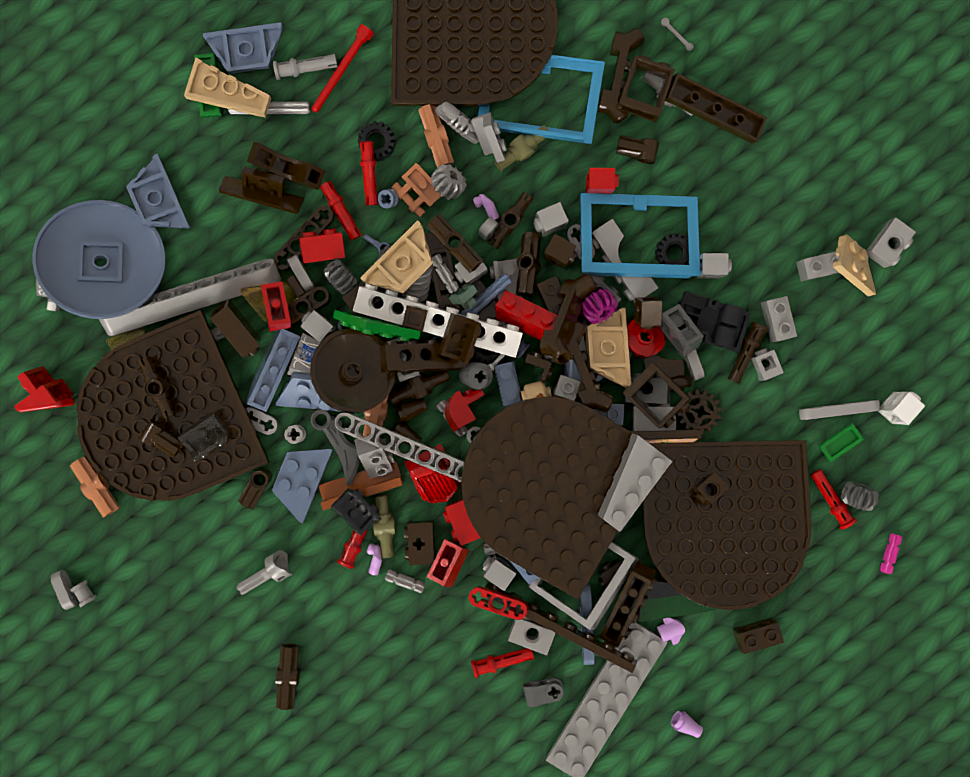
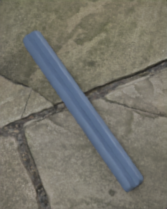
[432,273,512,343]

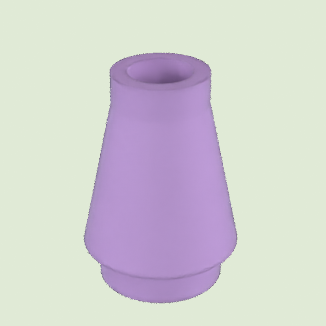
[671,711,703,738]

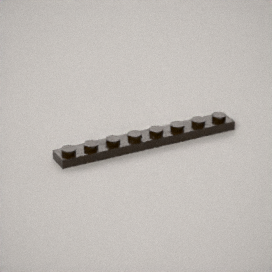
[485,583,637,673]

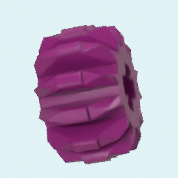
[581,289,618,324]

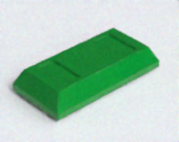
[819,423,864,463]

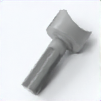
[236,550,293,595]

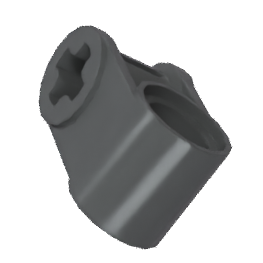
[523,677,564,707]

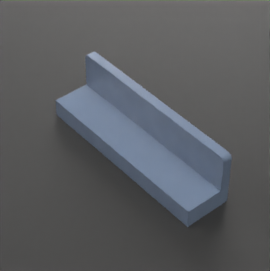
[244,329,300,412]

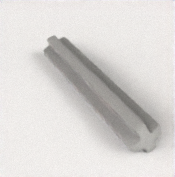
[228,102,310,114]

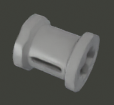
[284,425,306,444]
[70,580,97,608]

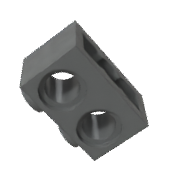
[659,304,704,357]

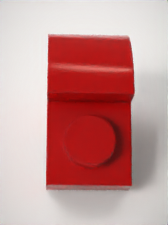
[445,388,485,432]

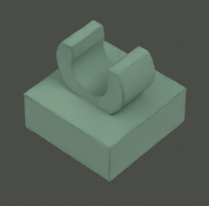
[448,285,478,309]

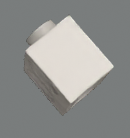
[878,392,925,425]

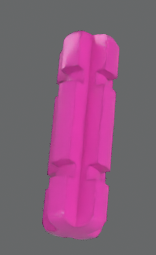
[880,533,902,574]

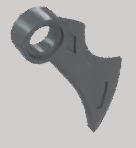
[311,410,360,486]

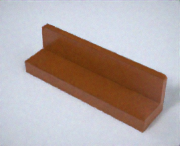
[319,461,404,510]

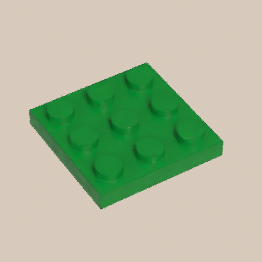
[333,310,421,342]

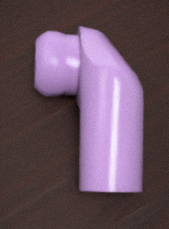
[473,194,499,220]
[367,543,382,575]

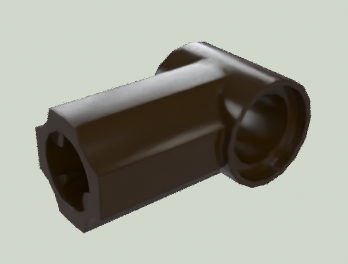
[616,135,659,164]
[139,419,184,458]
[238,468,272,510]

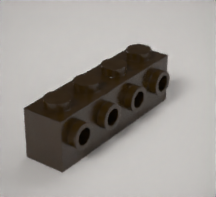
[599,561,657,647]

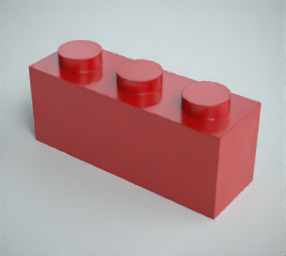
[495,290,558,341]

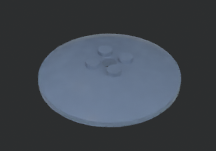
[32,200,165,319]

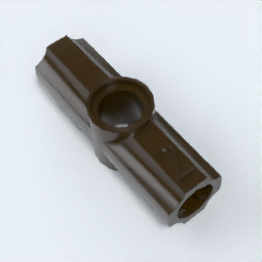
[427,214,483,273]
[516,232,541,297]
[275,643,300,710]

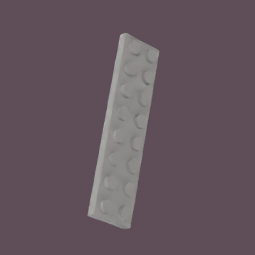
[546,622,668,777]

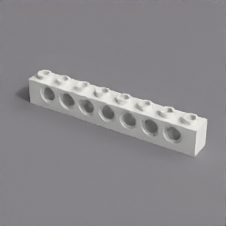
[353,284,523,358]

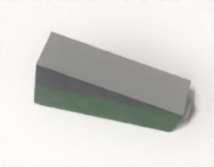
[637,578,716,622]

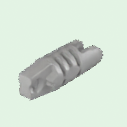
[435,101,479,144]

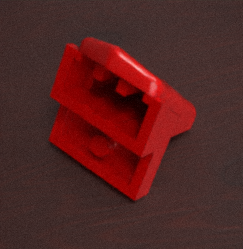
[14,366,75,412]
[404,444,460,503]

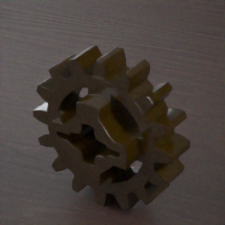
[676,389,722,434]

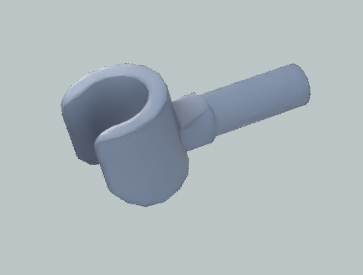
[363,234,389,253]

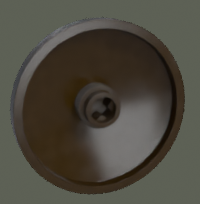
[310,329,396,413]

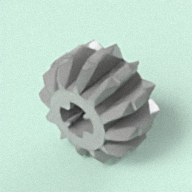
[431,164,467,200]

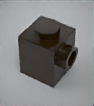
[598,558,630,589]

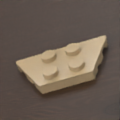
[360,220,433,293]
[833,235,876,296]
[585,308,631,388]

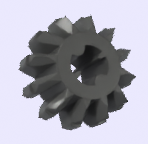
[324,259,358,294]
[841,481,879,511]

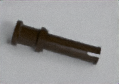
[727,322,769,384]

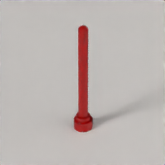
[312,24,374,113]

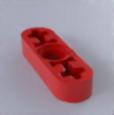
[469,586,529,620]

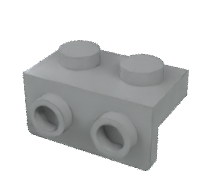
[472,112,507,163]

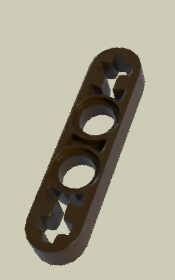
[273,206,335,271]

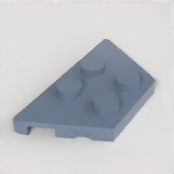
[203,22,283,74]
[126,153,190,229]
[276,372,341,412]
[272,449,333,523]

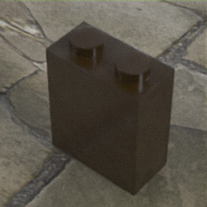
[210,299,261,358]

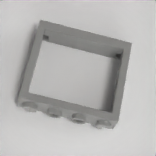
[529,541,639,630]

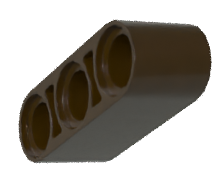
[287,287,331,328]

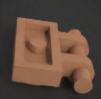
[392,163,441,217]

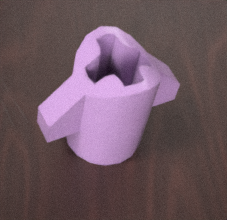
[657,617,685,645]

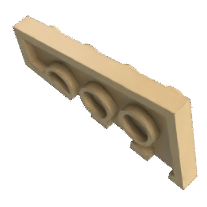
[184,58,271,118]

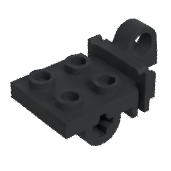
[677,291,751,353]

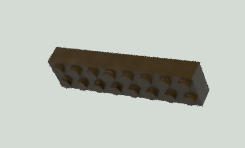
[665,73,767,144]

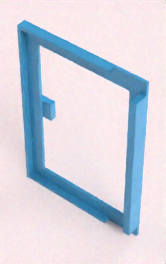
[478,55,605,144]
[580,193,700,278]

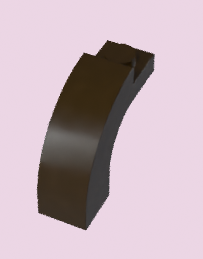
[247,142,325,190]

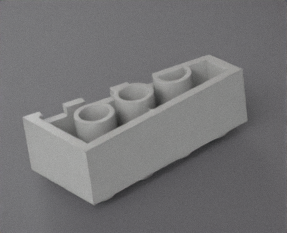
[598,433,672,532]

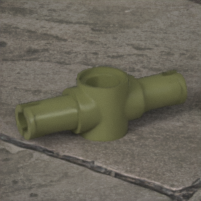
[494,125,549,171]
[373,494,396,558]

